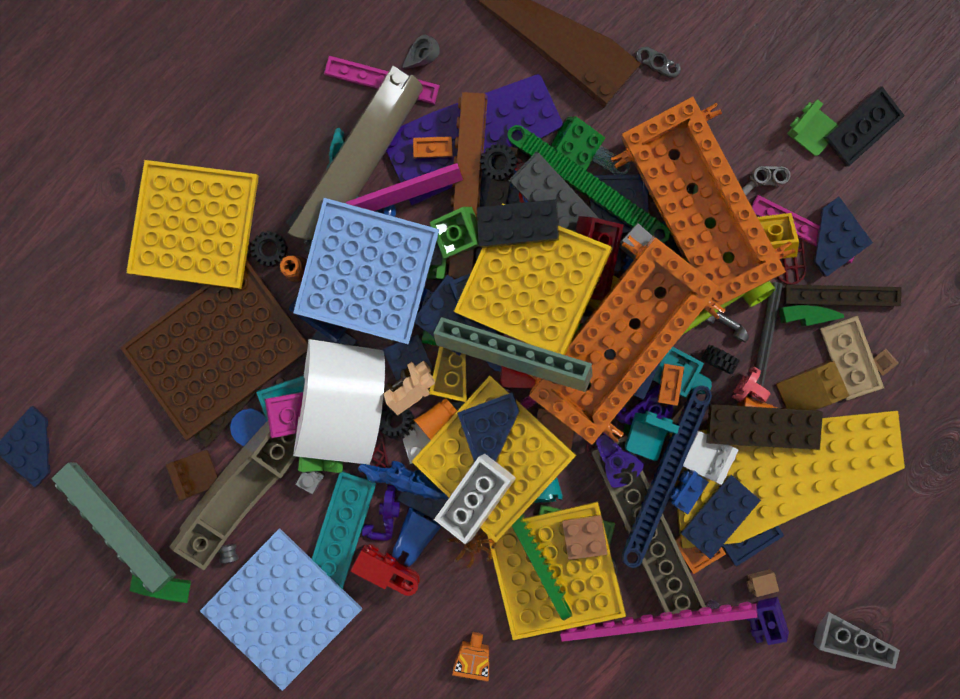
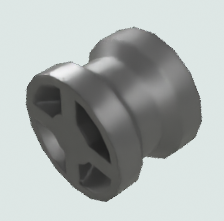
[218,544,239,563]

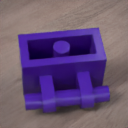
[747,597,789,645]

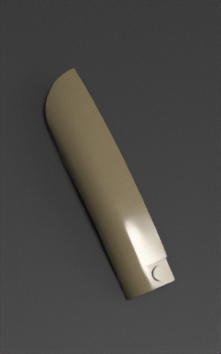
[287,66,423,240]
[169,421,297,570]

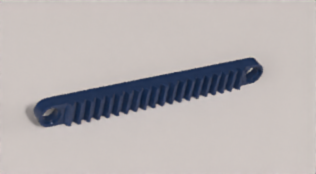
[621,386,712,568]

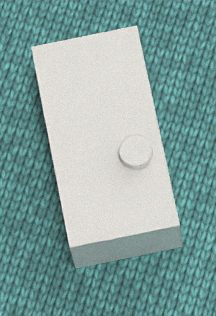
[434,454,516,544]

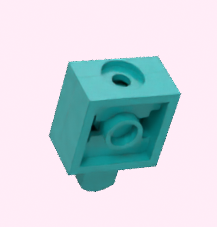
[652,347,712,398]

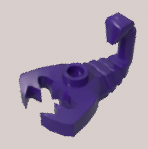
[615,384,673,425]
[596,432,644,488]
[362,484,400,541]

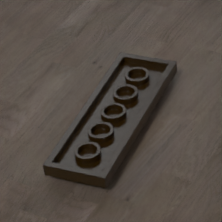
[706,404,823,450]

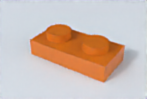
[413,137,452,159]
[657,364,684,406]

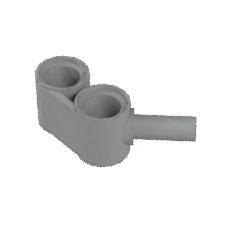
[742,166,790,195]

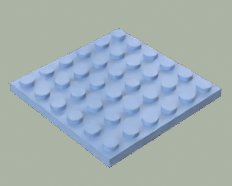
[293,198,440,344]
[200,528,362,691]

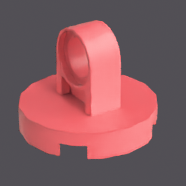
[732,366,771,403]

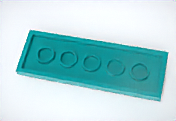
[312,471,377,589]

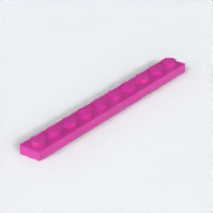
[560,602,757,642]

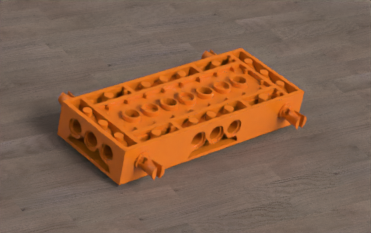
[611,97,795,306]
[528,235,725,445]

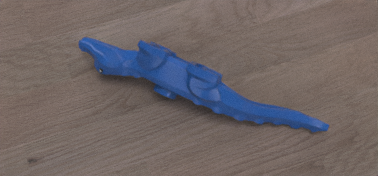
[358,461,449,500]

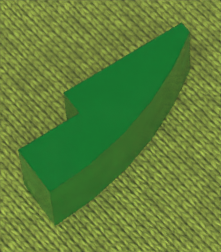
[778,305,844,326]
[130,575,191,603]

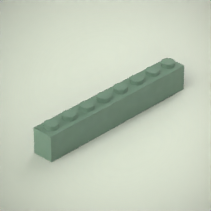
[433,317,592,392]
[52,462,176,593]

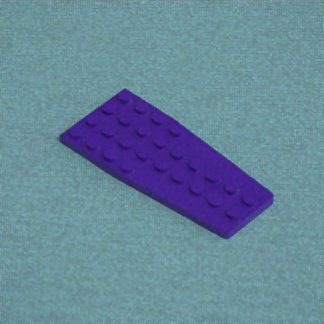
[386,74,563,206]

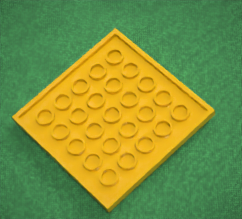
[126,160,259,289]
[454,203,612,355]
[411,376,577,543]
[487,502,626,640]

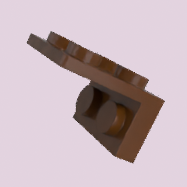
[166,450,218,501]

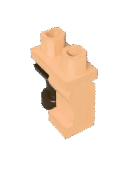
[383,361,435,415]

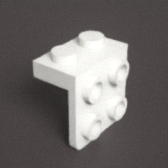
[683,431,738,485]

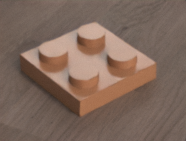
[562,515,608,560]

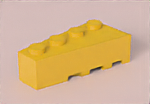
[429,346,467,402]

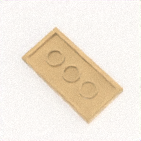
[820,316,884,401]

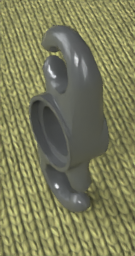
[636,47,681,78]

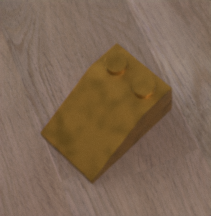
[775,361,850,410]

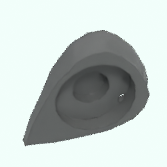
[402,34,440,69]

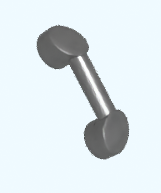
[705,312,749,343]

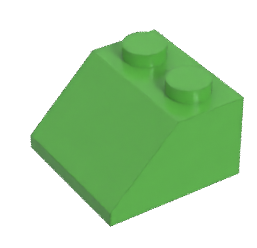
[429,207,479,259]

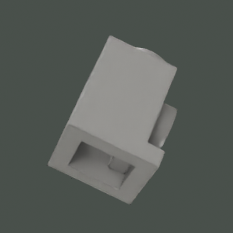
[295,471,325,494]

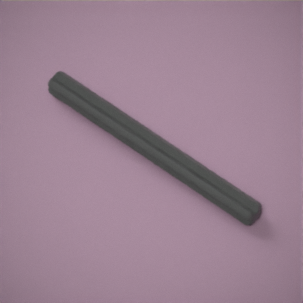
[755,282,782,387]

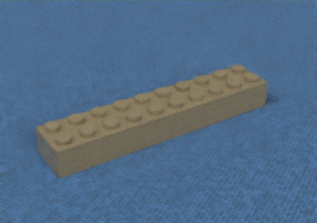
[589,434,706,629]

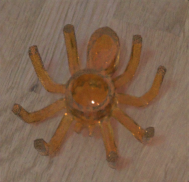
[447,530,496,569]

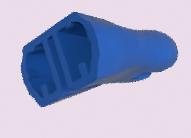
[392,507,441,567]

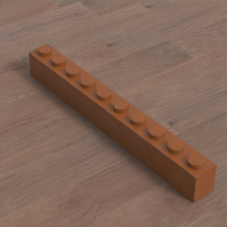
[445,92,488,280]

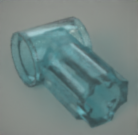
[592,145,630,176]

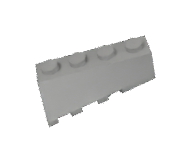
[813,612,900,669]

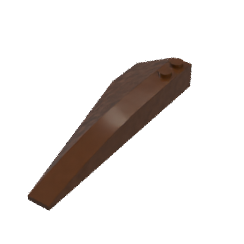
[475,0,641,108]

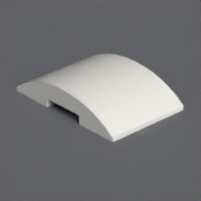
[293,339,385,465]

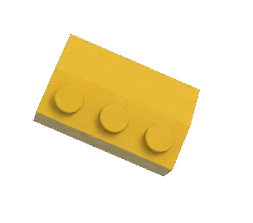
[757,213,799,259]

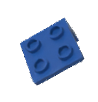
[668,469,709,514]

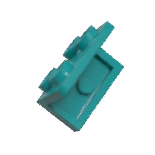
[625,411,680,461]

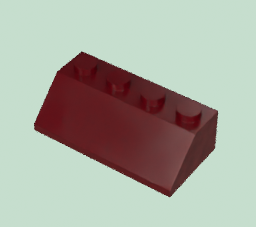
[575,216,624,301]

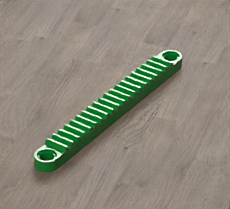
[508,125,670,243]
[512,514,572,621]

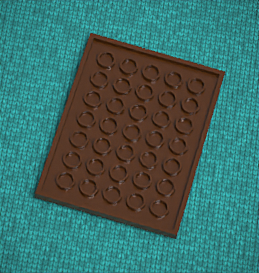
[120,259,308,441]

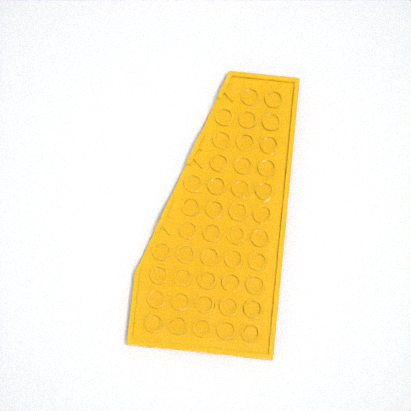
[669,411,905,548]

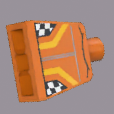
[452,632,489,681]

